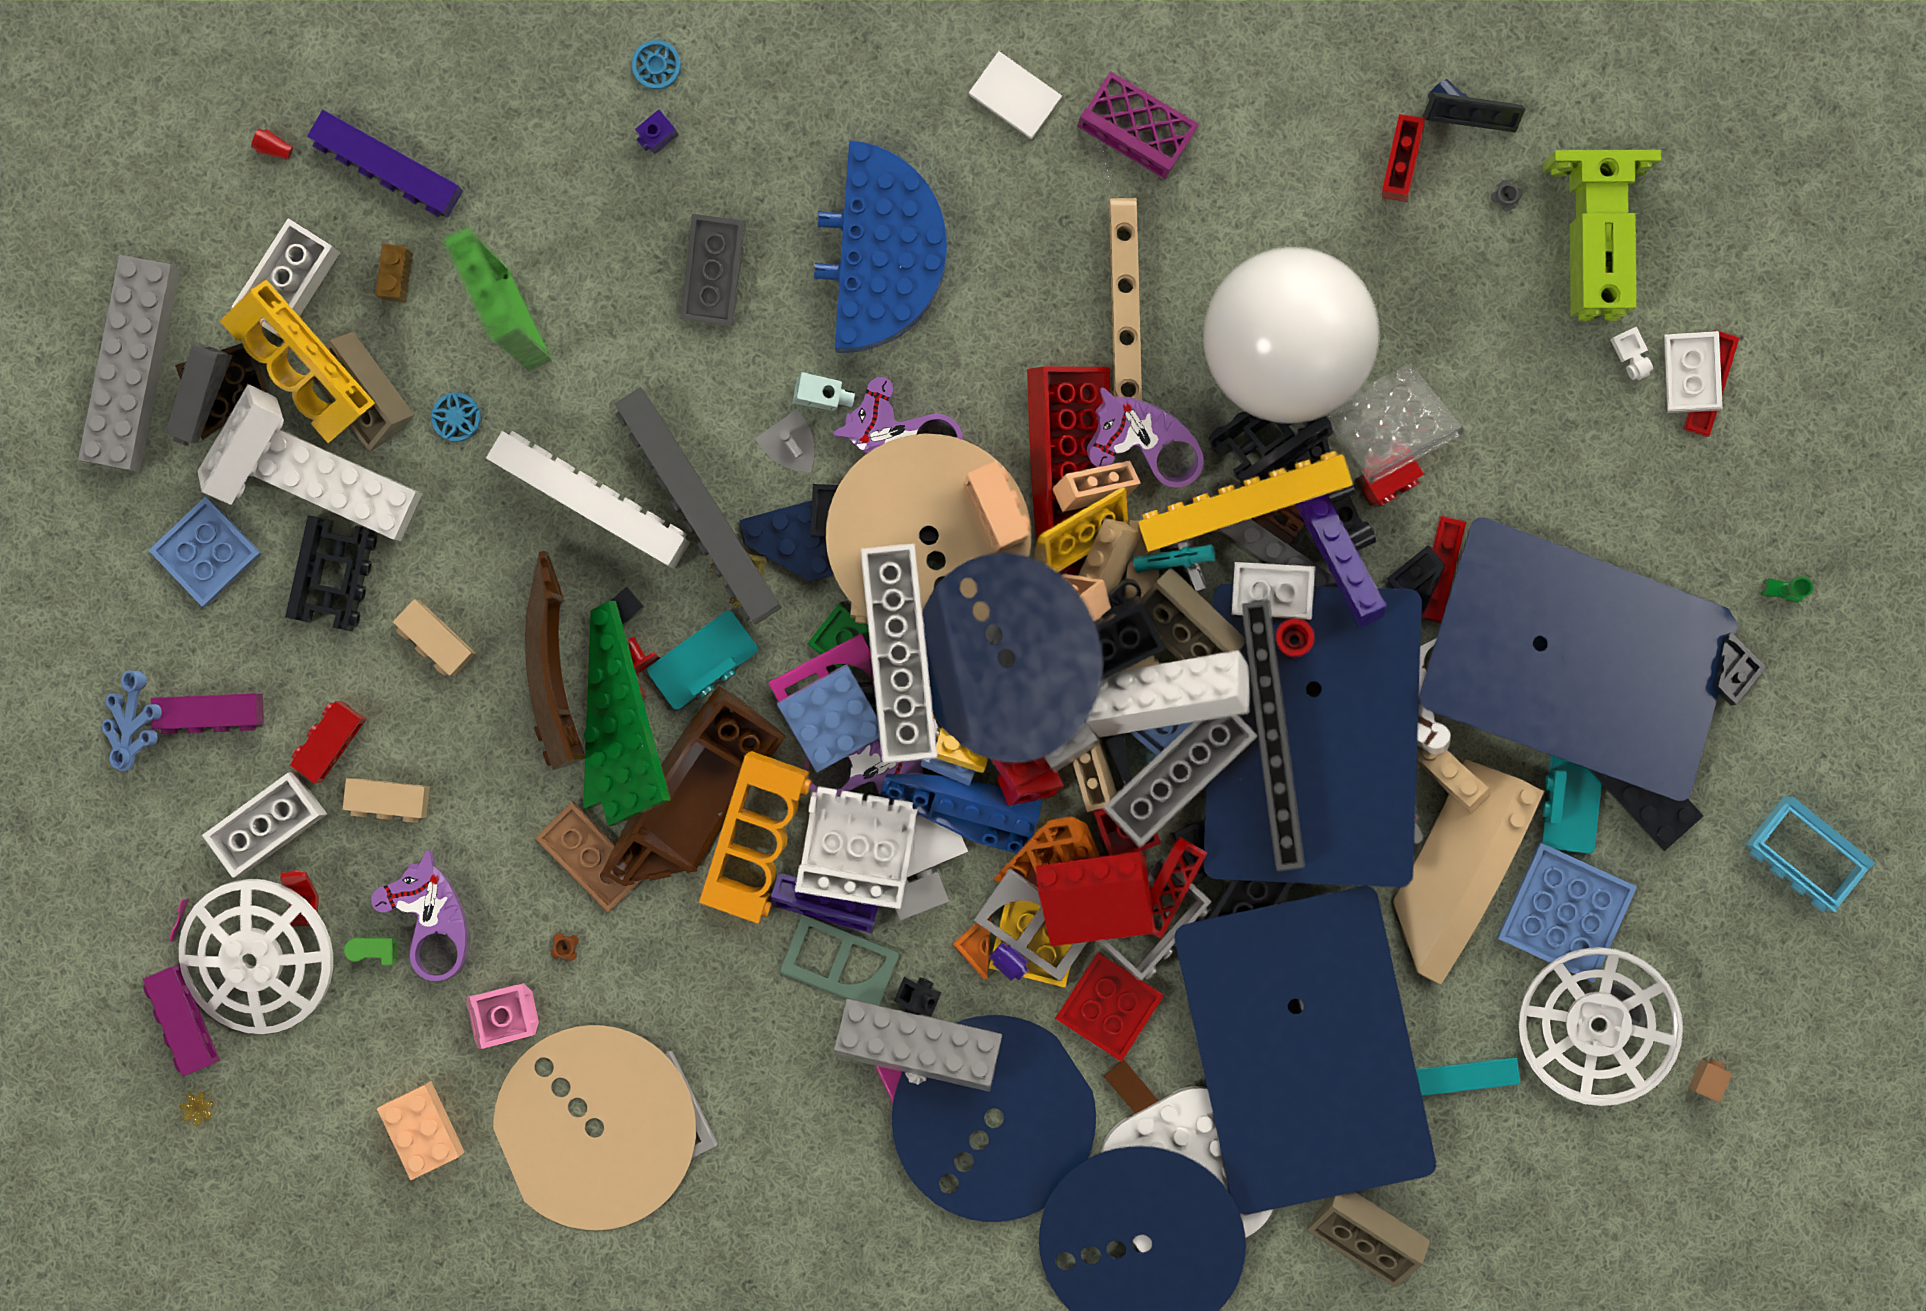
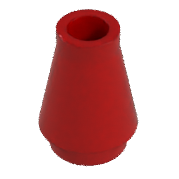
[251,128,293,161]

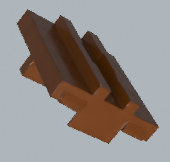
[1251,504,1305,546]

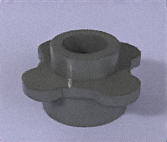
[1491,180,1522,211]

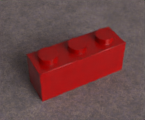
[1382,114,1425,203]
[289,701,367,784]

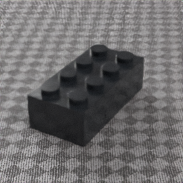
[1094,595,1165,681]
[1205,880,1293,920]

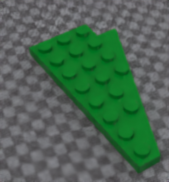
[583,601,670,826]

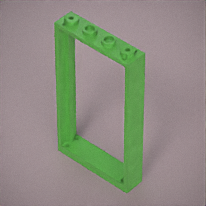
[443,227,552,371]

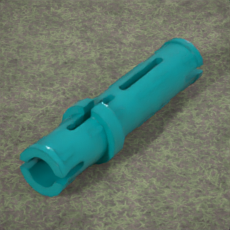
[1134,544,1215,573]

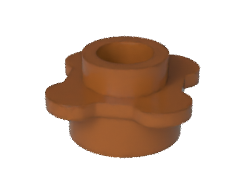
[551,933,579,961]

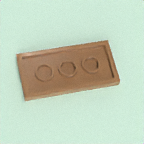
[535,801,641,913]

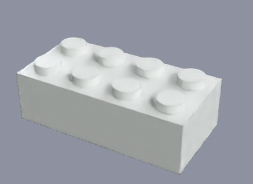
[232,219,341,337]
[198,384,284,505]
[202,772,327,878]

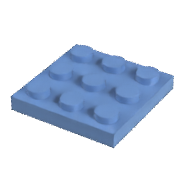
[148,496,262,607]
[777,664,880,772]

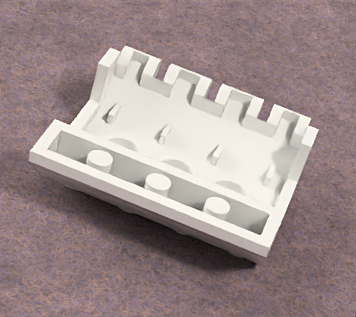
[795,787,917,909]

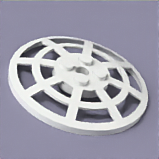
[179,879,333,1034]
[1518,947,1683,1106]

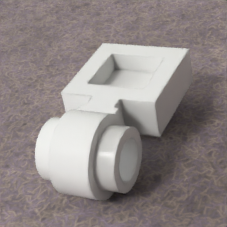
[1610,327,1653,380]

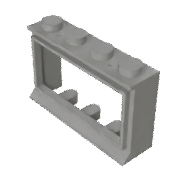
[1096,859,1211,980]

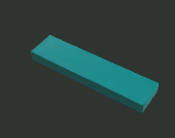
[1416,1057,1520,1096]

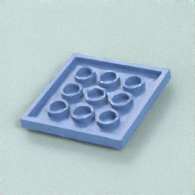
[1496,843,1637,982]

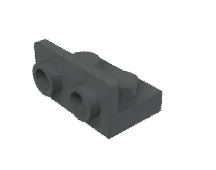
[1164,540,1207,592]

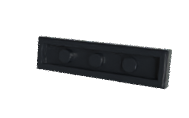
[1423,92,1526,133]

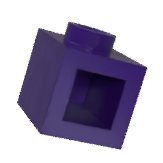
[635,109,678,155]

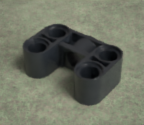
[1326,485,1376,551]

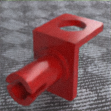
[628,637,660,699]

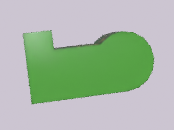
[344,937,397,965]

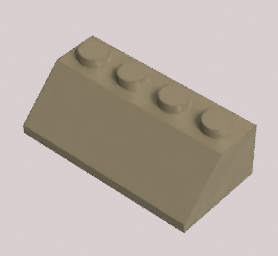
[308,332,414,452]
[1141,568,1246,661]
[1307,1192,1430,1288]

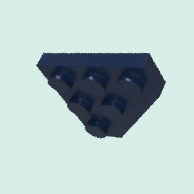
[740,500,834,582]

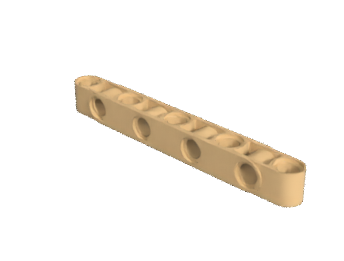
[1109,198,1142,400]

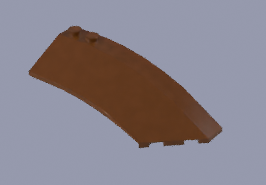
[525,551,585,770]
[602,686,786,886]

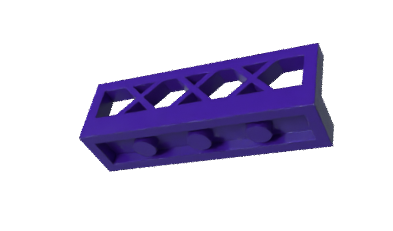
[771,873,879,934]

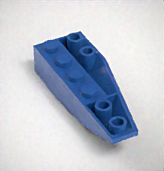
[880,774,1042,854]

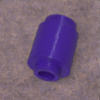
[989,942,1029,981]

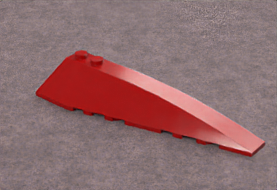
[1027,366,1111,576]

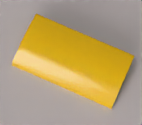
[1034,487,1128,572]

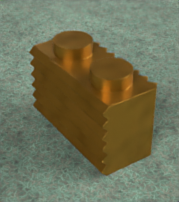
[375,243,414,303]

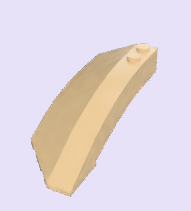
[1392,759,1544,985]

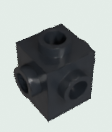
[894,977,942,1017]

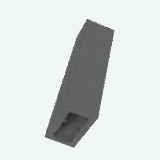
[166,343,233,446]

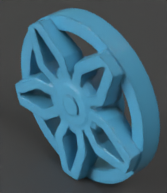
[632,40,681,90]
[431,393,481,442]

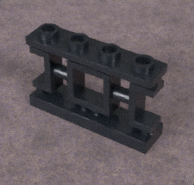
[1209,411,1333,487]
[285,515,377,632]

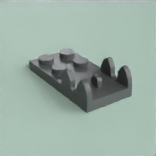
[680,214,746,325]

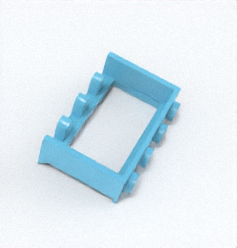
[1745,796,1876,913]

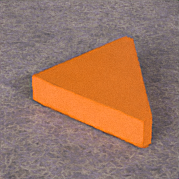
[953,915,991,980]

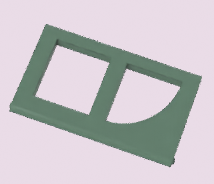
[779,914,900,1006]

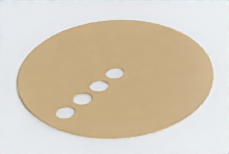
[826,434,1031,621]
[493,1025,696,1230]

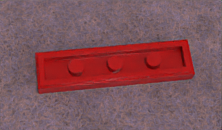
[1683,330,1740,437]
[1421,516,1466,623]

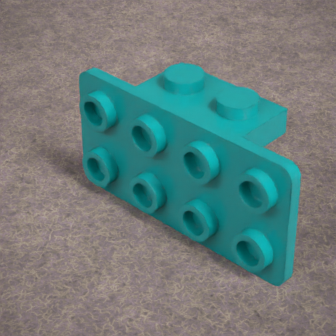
[647,610,759,710]
[1541,755,1601,853]

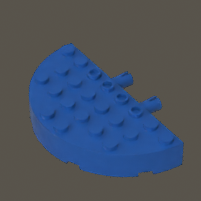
[814,140,947,353]

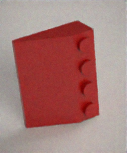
[1035,852,1155,947]

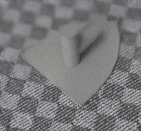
[755,409,814,472]

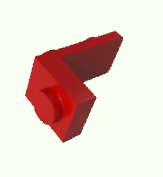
[280,870,319,927]

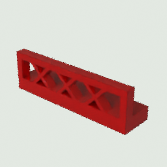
[1150,837,1208,939]

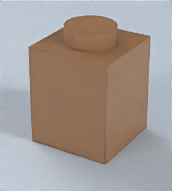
[1688,1058,1732,1103]

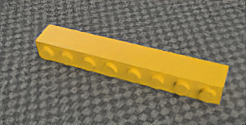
[1138,451,1353,552]

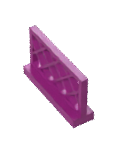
[1077,71,1199,180]

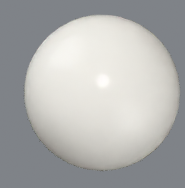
[1203,247,1379,423]

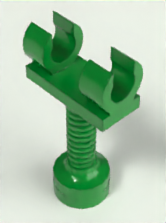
[1761,577,1813,603]

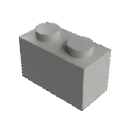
[895,868,949,921]

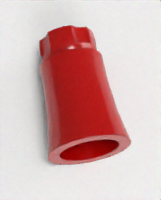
[1276,619,1314,658]

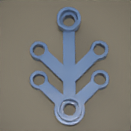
[102,671,162,771]

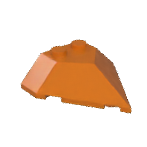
[993,816,1100,887]

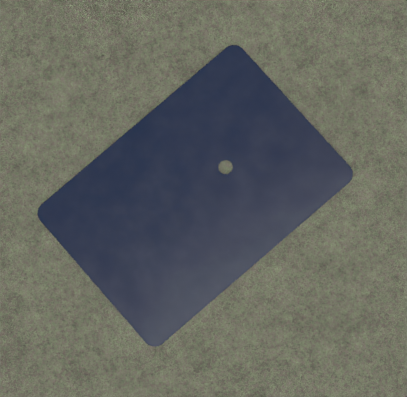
[1419,517,1738,801]
[1204,584,1422,887]
[1174,886,1436,1215]

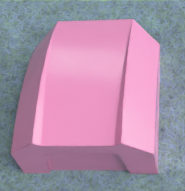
[466,983,539,1049]

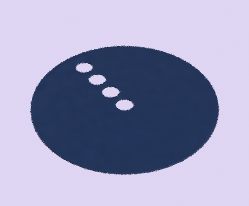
[922,553,1102,762]
[892,1015,1096,1222]
[1039,1146,1246,1311]

